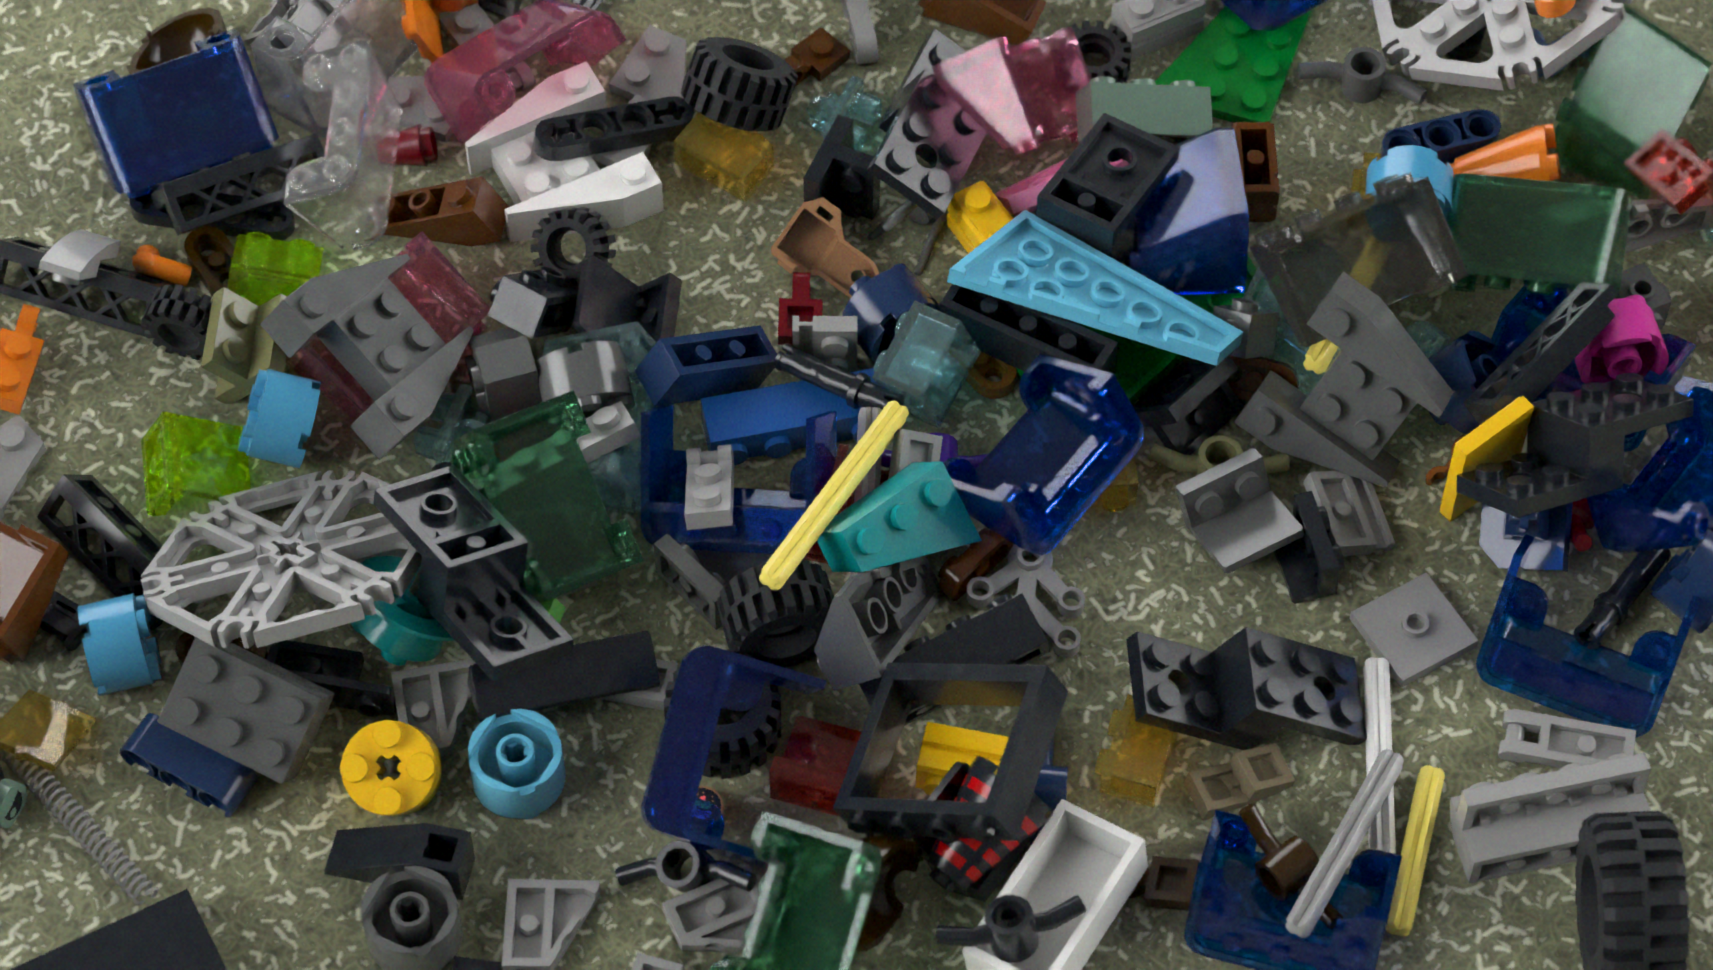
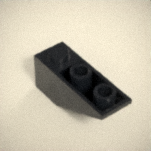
[324,823,475,901]

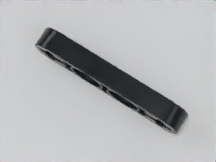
[533,96,694,161]
[129,184,295,242]

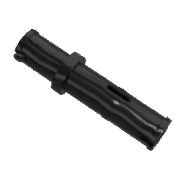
[775,343,904,410]
[1574,539,1672,650]

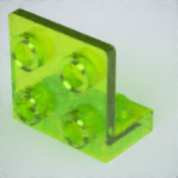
[227,232,324,306]
[141,411,251,516]

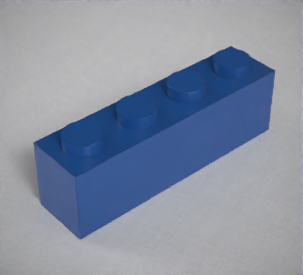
[700,368,880,466]

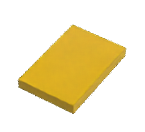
[1439,396,1534,522]

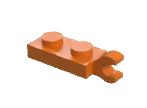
[0,303,45,415]

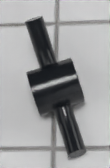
[616,841,757,893]
[936,895,1086,963]

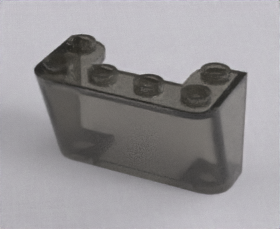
[1249,172,1468,347]

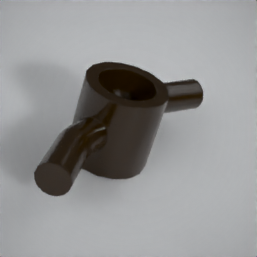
[1239,803,1343,930]

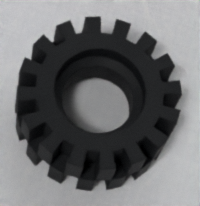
[1055,20,1132,95]
[530,207,616,287]
[141,284,211,360]

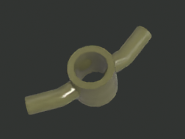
[1149,435,1290,475]

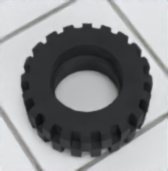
[1575,811,1690,970]

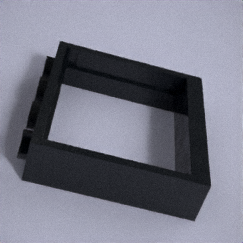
[833,663,1069,843]

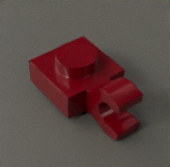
[778,272,823,345]

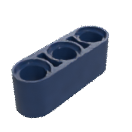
[1379,109,1501,164]
[119,713,258,818]

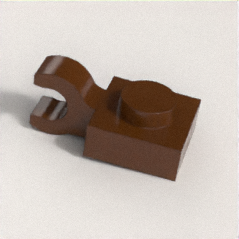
[784,27,850,87]

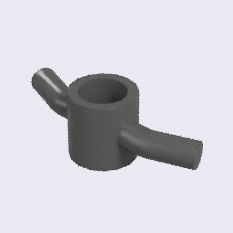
[1297,47,1428,105]

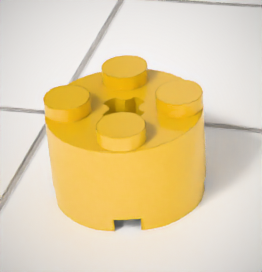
[339,720,442,816]

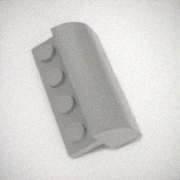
[1450,753,1651,884]

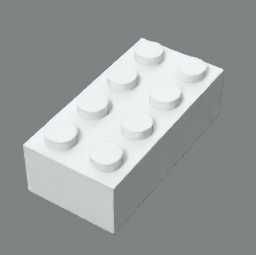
[962,799,1148,970]

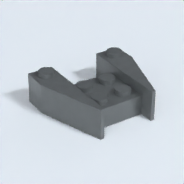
[260,254,474,460]
[1234,271,1454,487]

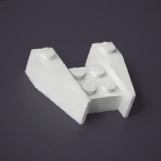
[465,61,664,242]

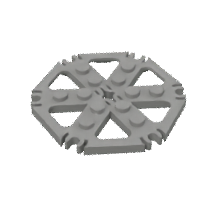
[1372,0,1633,91]
[141,470,422,648]

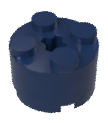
[842,263,940,368]
[1428,331,1507,434]
[1651,524,1713,634]

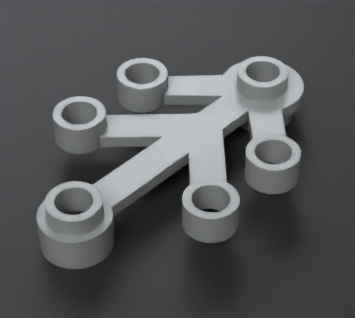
[966,540,1085,665]

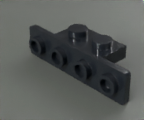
[266,640,397,717]

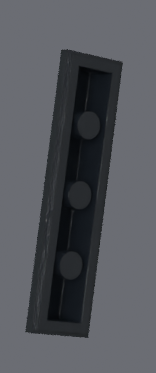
[467,631,660,722]

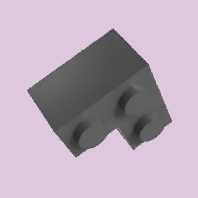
[464,327,544,430]

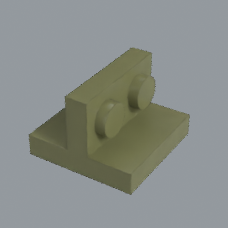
[201,287,287,404]

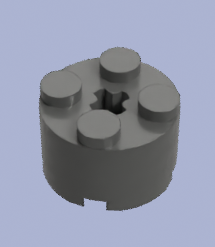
[535,341,635,427]
[361,866,463,970]

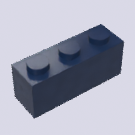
[634,325,777,407]

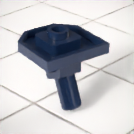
[1479,502,1573,572]

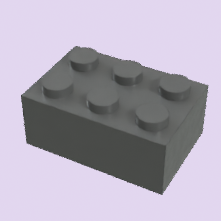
[157,637,335,784]

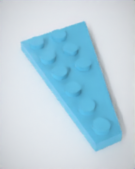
[947,210,1243,366]

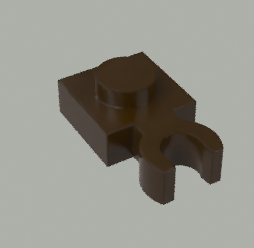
[1128,856,1202,911]

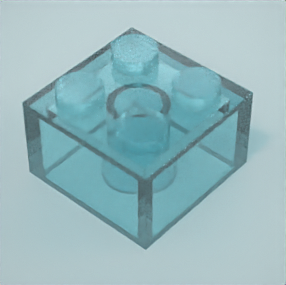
[872,301,980,428]

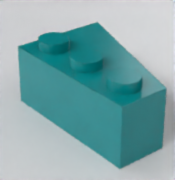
[817,461,982,572]

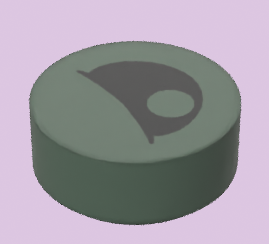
[0,778,27,828]

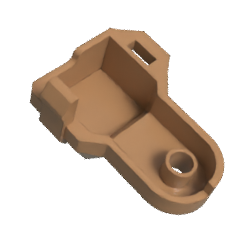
[771,197,880,297]

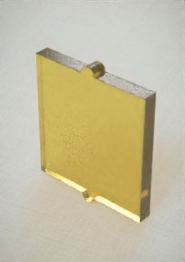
[0,689,96,772]

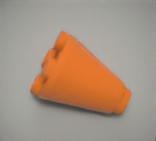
[1445,123,1564,210]

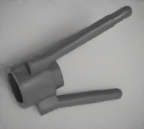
[867,199,948,275]

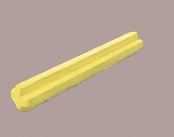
[1385,765,1445,937]

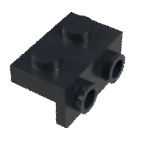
[1274,491,1345,604]

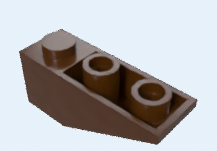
[366,176,509,246]

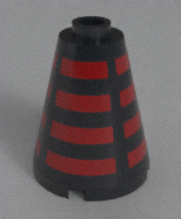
[926,756,1053,893]

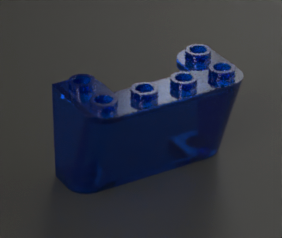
[72,28,279,198]

